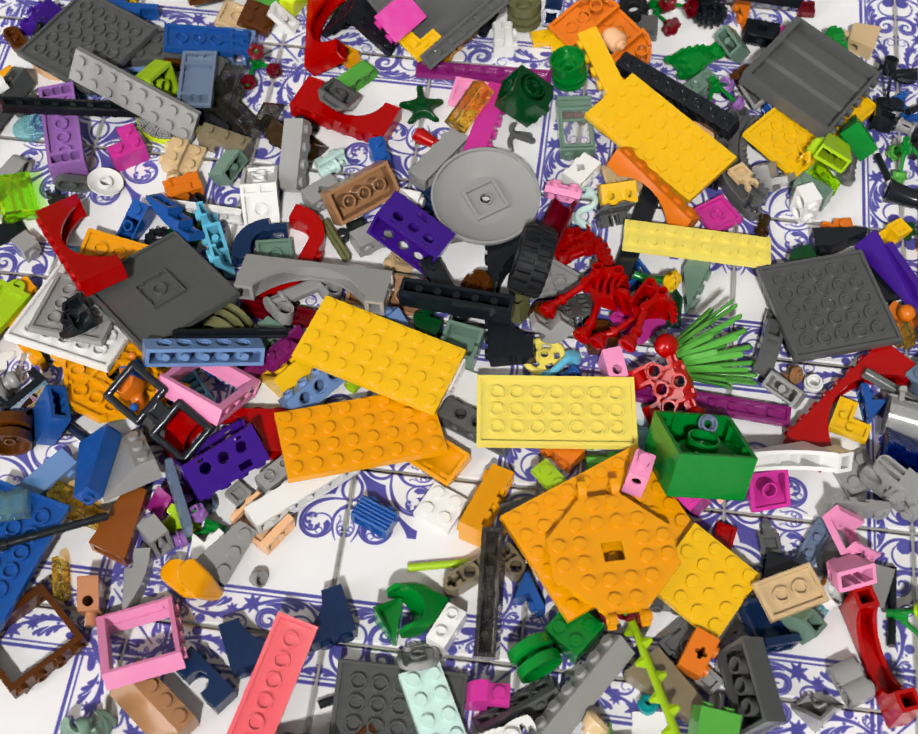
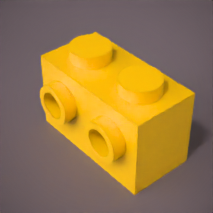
[597,180,638,206]

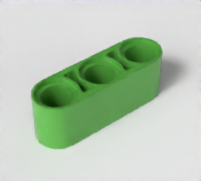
[336,60,378,92]

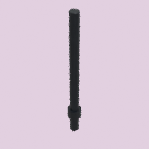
[0,512,109,552]

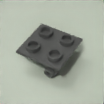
[593,201,635,229]
[553,294,594,325]

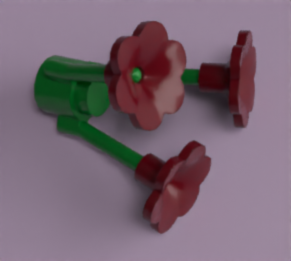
[649,0,699,37]

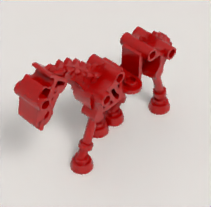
[538,225,678,353]

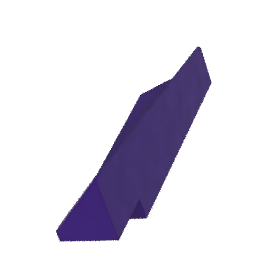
[854,230,918,310]

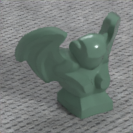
[60,709,117,734]

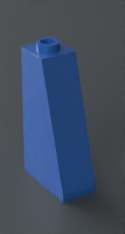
[73,424,122,506]

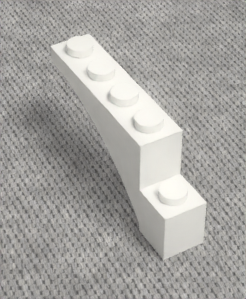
[752,441,854,474]

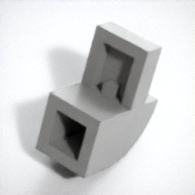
[752,161,796,192]
[529,310,575,344]

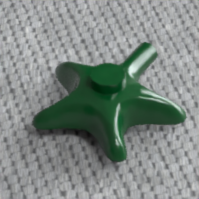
[399,85,444,124]

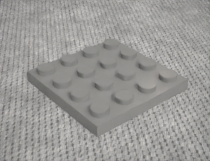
[27,272,114,347]

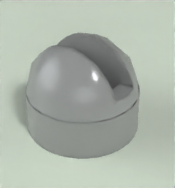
[249,570,268,588]

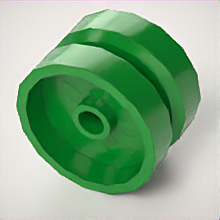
[507,631,563,684]

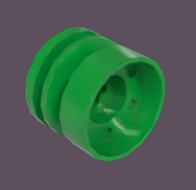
[550,45,587,92]

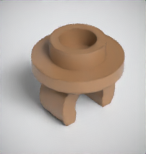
[782,366,804,385]

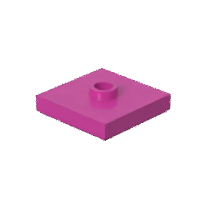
[694,194,743,232]

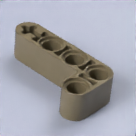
[443,541,526,598]

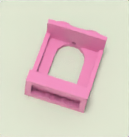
[822,504,881,562]

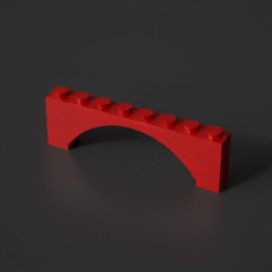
[35,194,128,297]
[783,346,916,473]

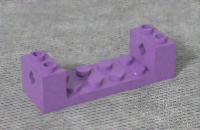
[38,81,90,184]

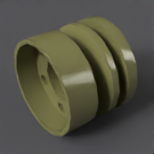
[507,0,542,33]
[202,303,254,329]

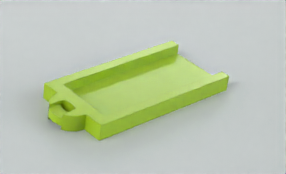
[0,279,32,335]

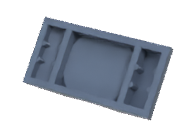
[177,51,218,108]

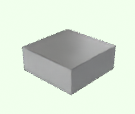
[224,480,253,508]
[693,668,724,698]

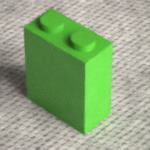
[687,701,742,734]

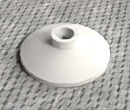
[87,167,124,196]

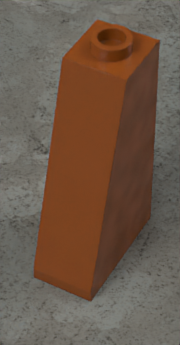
[89,486,150,567]

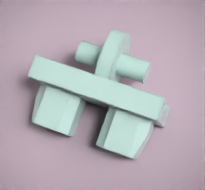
[314,148,348,178]

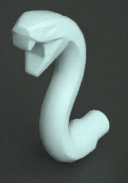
[574,186,599,230]

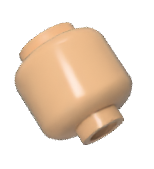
[601,27,627,53]

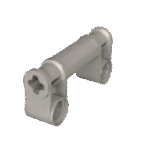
[263,280,342,327]

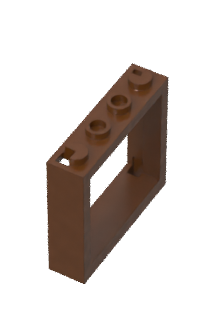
[0,582,89,699]

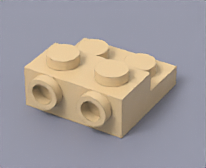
[159,136,208,176]

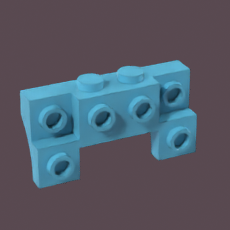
[194,201,236,279]

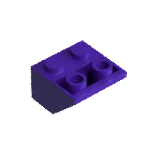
[19,0,62,37]

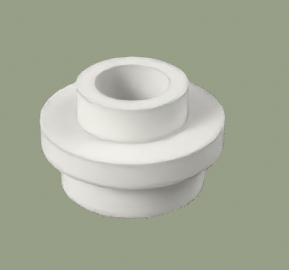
[803,374,823,393]

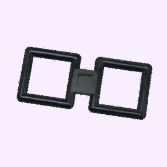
[103,360,214,464]

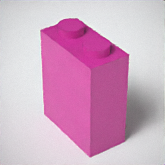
[374,0,427,45]

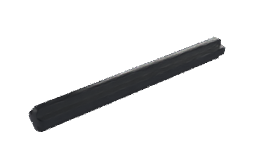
[172,327,288,339]

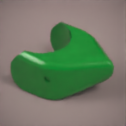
[385,582,451,638]

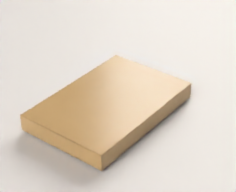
[751,562,829,623]

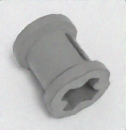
[894,116,918,138]

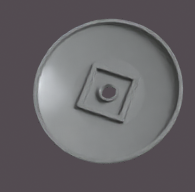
[431,147,540,246]

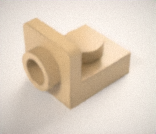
[383,251,414,274]

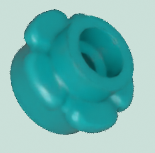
[637,694,659,716]

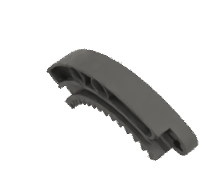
[716,106,769,221]

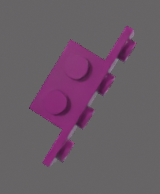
[243,325,304,379]

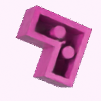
[106,123,150,173]

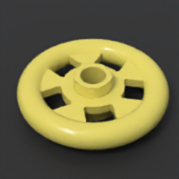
[523,337,566,376]

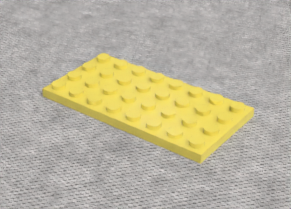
[476,375,638,450]

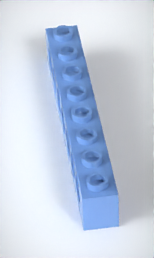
[278,306,410,410]

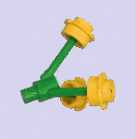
[632,270,682,300]

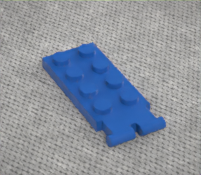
[164,23,250,58]

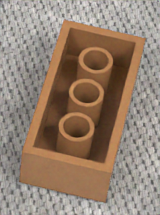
[319,160,400,226]

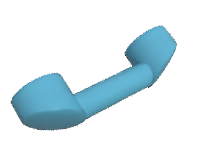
[540,350,582,376]

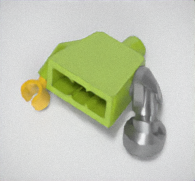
[797,133,858,187]

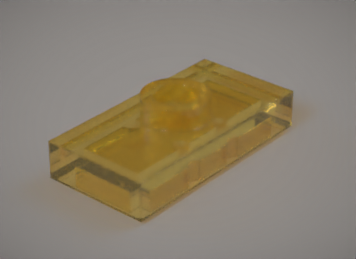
[51,556,71,603]

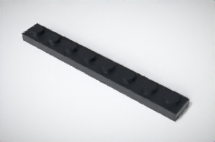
[0,96,142,118]

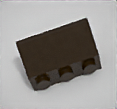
[263,118,329,165]

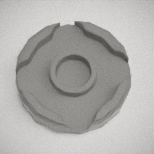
[397,644,440,671]

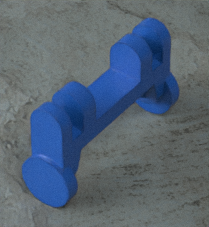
[892,90,918,123]

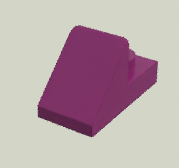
[147,482,191,521]

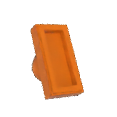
[889,300,918,336]

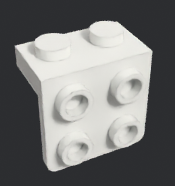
[444,359,480,408]

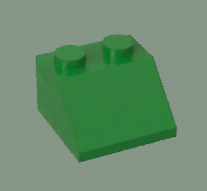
[839,114,878,162]

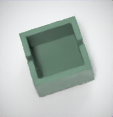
[440,319,485,372]

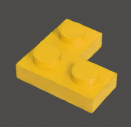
[399,29,442,63]
[530,29,565,52]
[828,396,872,445]

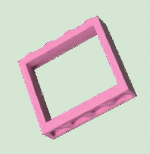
[156,366,261,426]
[96,596,188,691]

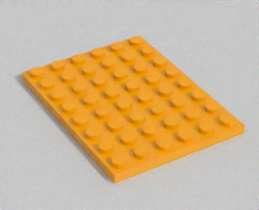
[499,444,693,623]

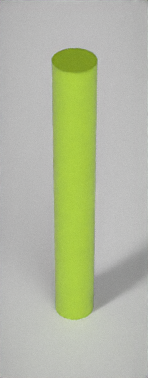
[407,558,469,572]

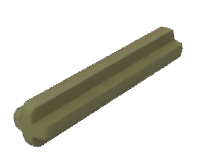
[322,218,351,262]

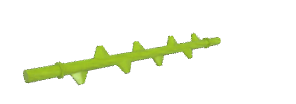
[623,617,681,734]

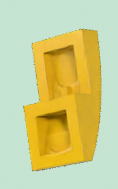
[878,217,913,244]

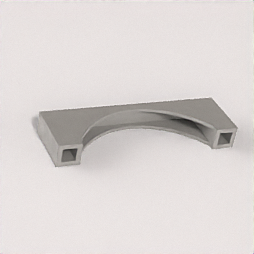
[234,254,394,316]

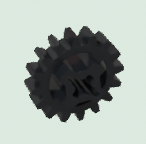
[692,0,728,29]

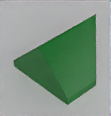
[373,598,403,646]

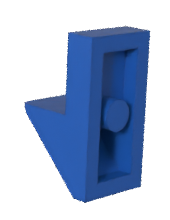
[856,383,887,425]
[513,571,546,619]

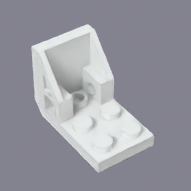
[240,165,281,227]

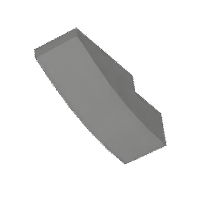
[122,547,154,609]

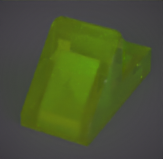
[809,160,841,197]

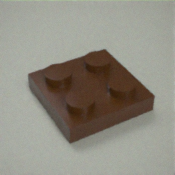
[237,0,274,38]

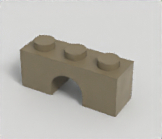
[196,122,254,159]

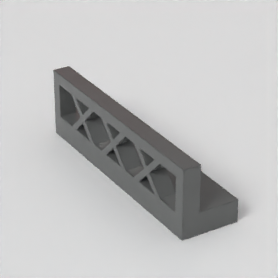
[471,677,559,733]

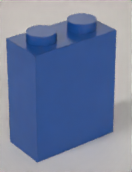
[31,385,71,446]

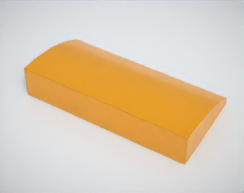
[408,439,471,487]

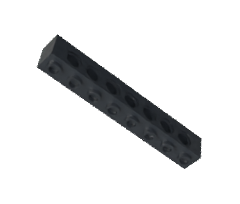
[615,51,739,141]

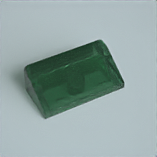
[666,289,683,329]

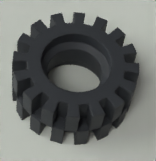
[618,0,649,23]

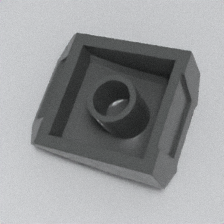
[318,77,362,113]

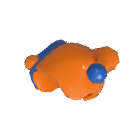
[117,352,146,412]

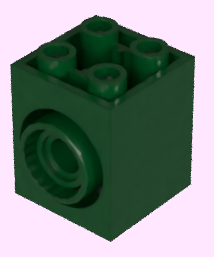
[494,64,555,127]

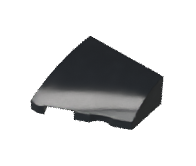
[59,292,99,339]

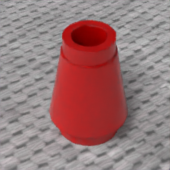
[412,127,439,148]

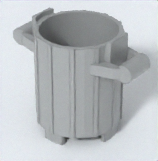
[878,385,918,448]

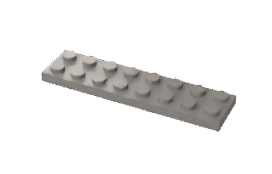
[69,46,202,143]

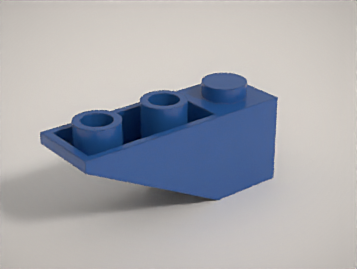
[116,198,156,242]

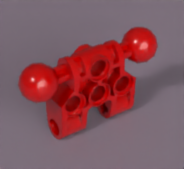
[628,333,708,428]

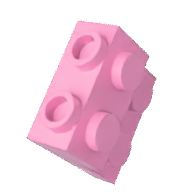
[544,179,582,206]

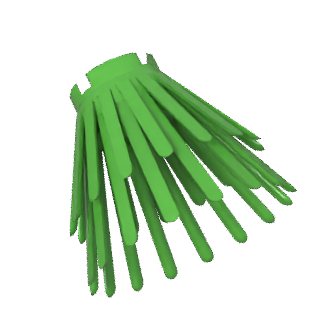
[666,298,758,389]

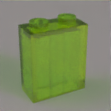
[0,171,40,223]

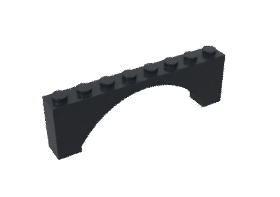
[484,235,536,367]

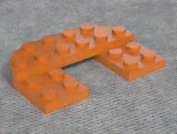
[548,0,652,81]

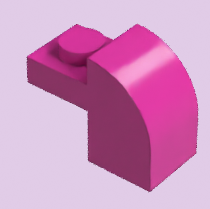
[465,679,511,712]

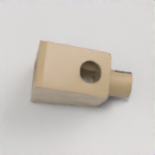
[843,23,881,60]

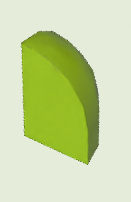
[162,503,201,534]

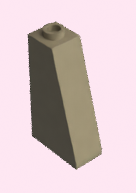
[623,646,706,725]

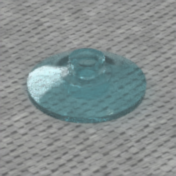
[13,115,44,142]

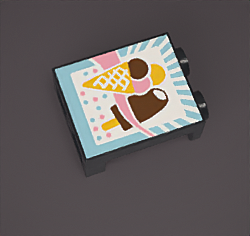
[0,367,49,417]

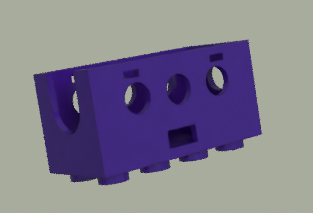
[366,191,456,275]
[173,418,270,501]

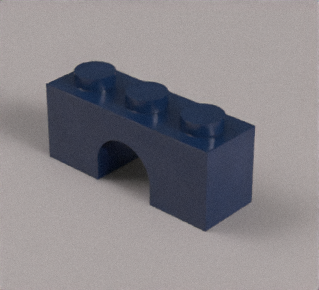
[176,646,238,715]

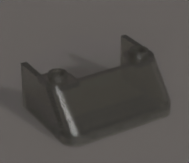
[207,63,285,141]

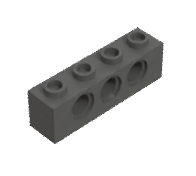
[437,396,511,458]

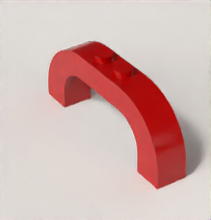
[255,204,326,299]

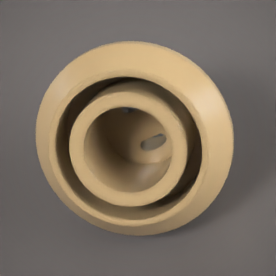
[581,709,610,734]

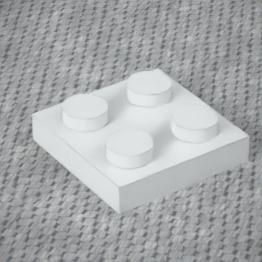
[413,482,469,535]

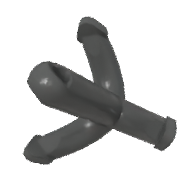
[507,122,536,152]

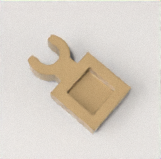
[727,162,759,192]

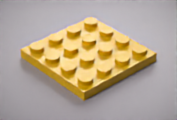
[657,523,761,638]

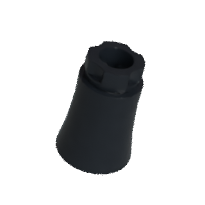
[883,179,918,210]

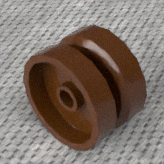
[0,410,33,456]

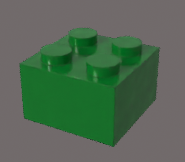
[543,612,604,665]

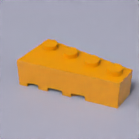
[457,463,515,548]

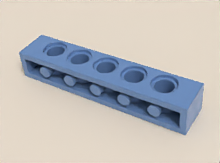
[142,338,265,367]

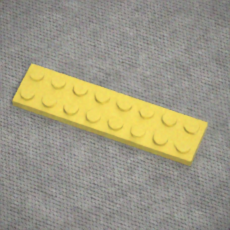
[622,219,771,268]

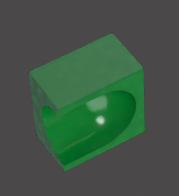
[643,410,758,501]

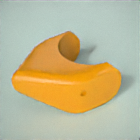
[160,559,223,601]

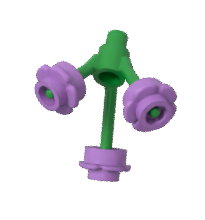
[704,76,745,111]
[172,493,226,550]

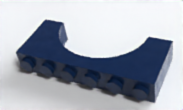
[218,584,358,679]

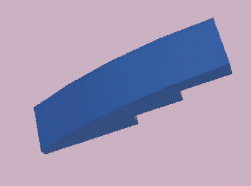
[145,193,204,242]

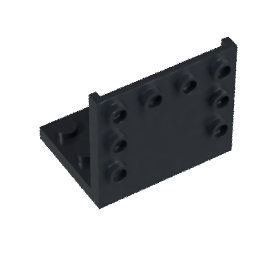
[321,0,398,57]

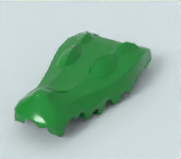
[664,41,726,80]

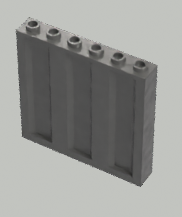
[738,16,881,137]

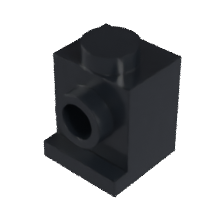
[868,107,897,134]

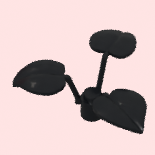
[875,55,918,112]

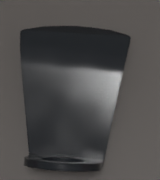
[0,216,27,246]

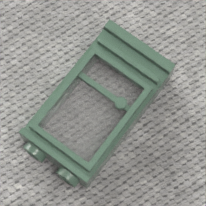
[555,95,596,161]

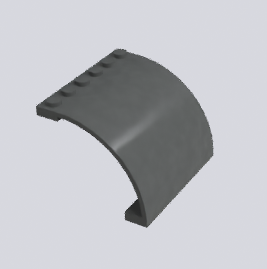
[367,0,509,70]

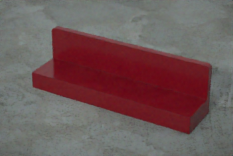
[540,198,577,248]

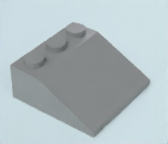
[103,429,162,502]

